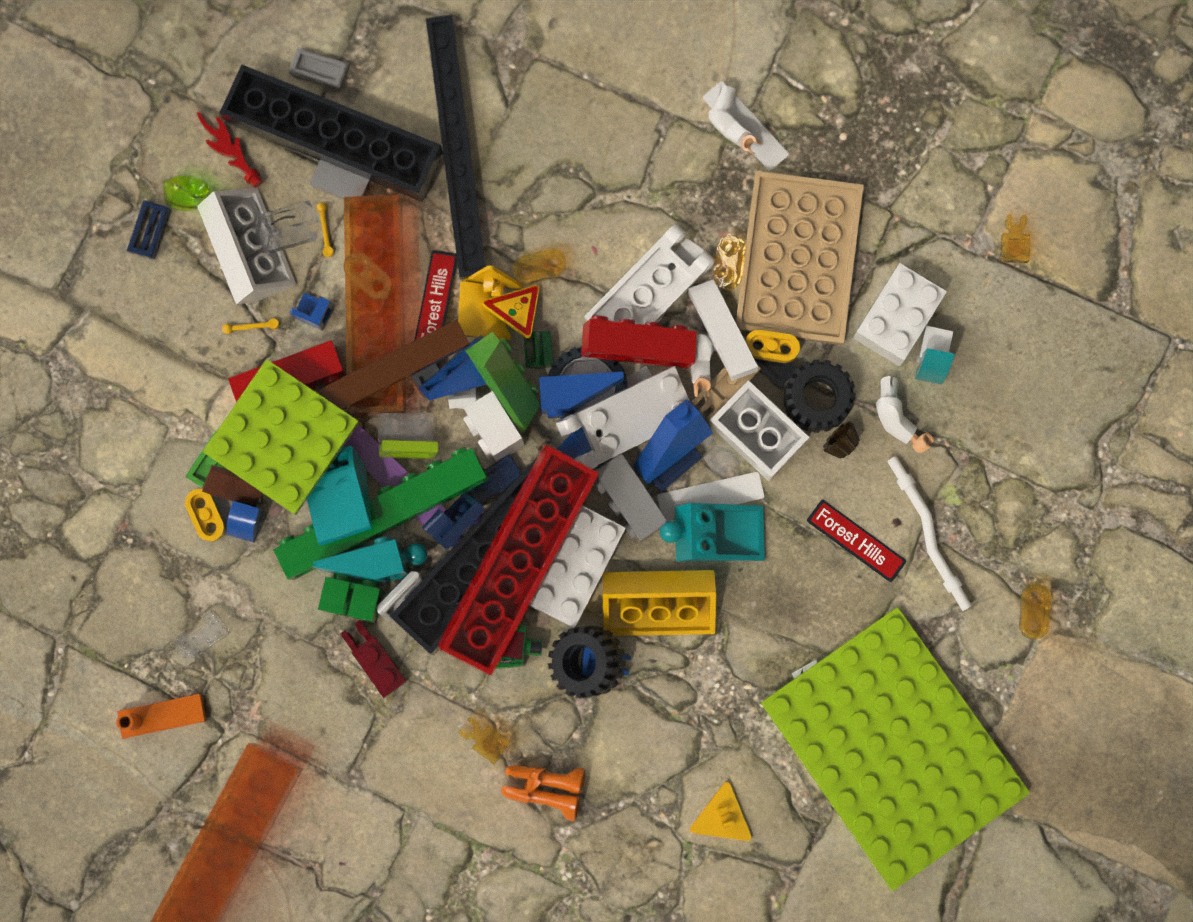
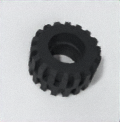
[783,359,856,433]
[548,626,626,698]

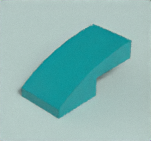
[915,348,955,384]

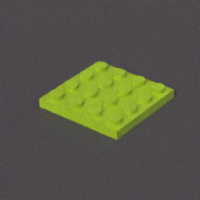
[202,359,360,515]

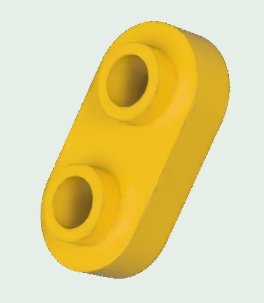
[745,330,800,363]
[185,489,226,542]

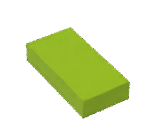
[379,440,438,459]

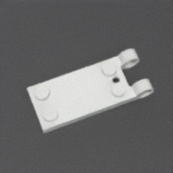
[584,223,716,325]
[556,366,689,469]

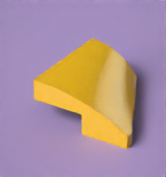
[458,281,511,341]

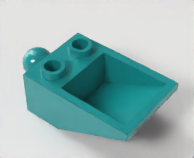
[307,445,372,546]
[660,503,765,562]
[313,536,427,583]

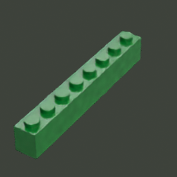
[273,447,490,580]

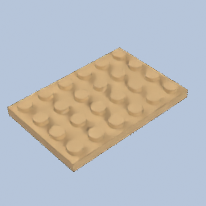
[735,171,863,346]

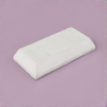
[377,571,424,621]

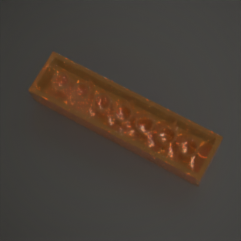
[344,195,407,418]
[150,742,303,922]

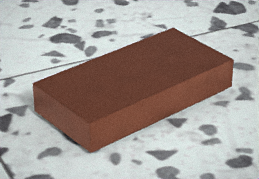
[202,465,262,507]

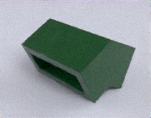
[523,331,553,369]

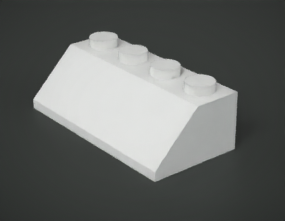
[197,188,296,304]

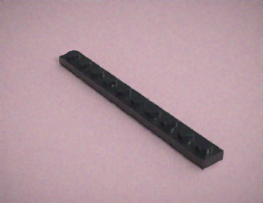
[426,15,486,280]

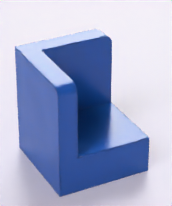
[289,293,334,331]
[556,427,592,459]

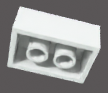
[853,263,947,367]
[709,380,809,481]

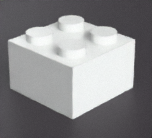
[463,391,524,462]

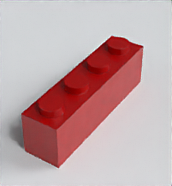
[581,316,697,369]
[228,340,346,402]

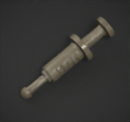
[525,422,562,453]

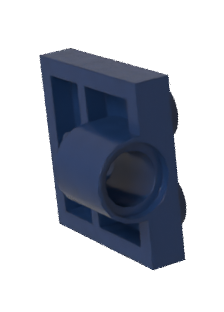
[422,493,485,550]

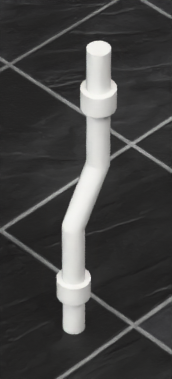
[887,456,972,611]

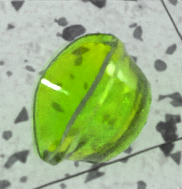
[162,175,209,211]

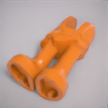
[501,765,586,822]

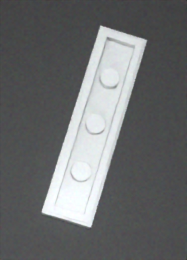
[688,279,758,381]

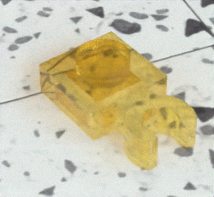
[1000,214,1030,263]
[459,717,511,765]

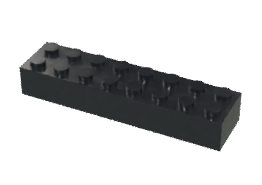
[219,64,443,202]
[390,457,538,656]

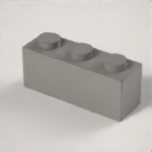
[594,453,667,543]

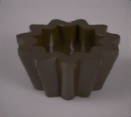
[823,421,860,459]

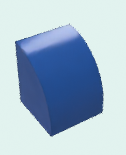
[227,501,264,543]

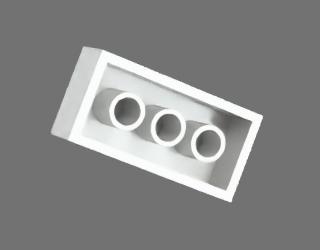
[529,505,626,628]

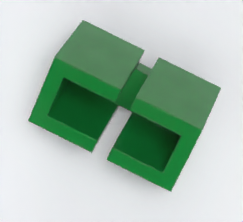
[318,573,383,623]

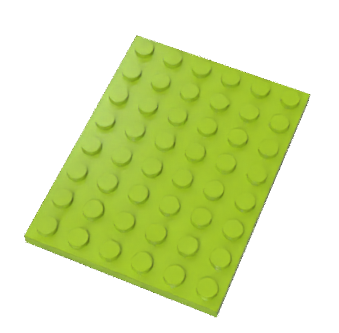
[760,607,1030,892]

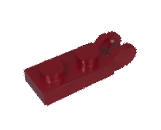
[340,620,407,698]

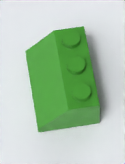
[465,332,540,433]

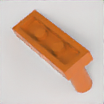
[116,694,207,739]

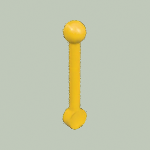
[316,202,334,258]
[222,318,280,334]

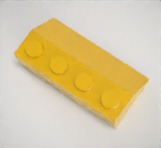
[603,570,716,636]

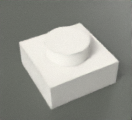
[448,388,477,409]

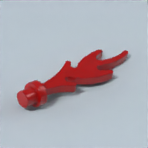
[197,112,263,188]

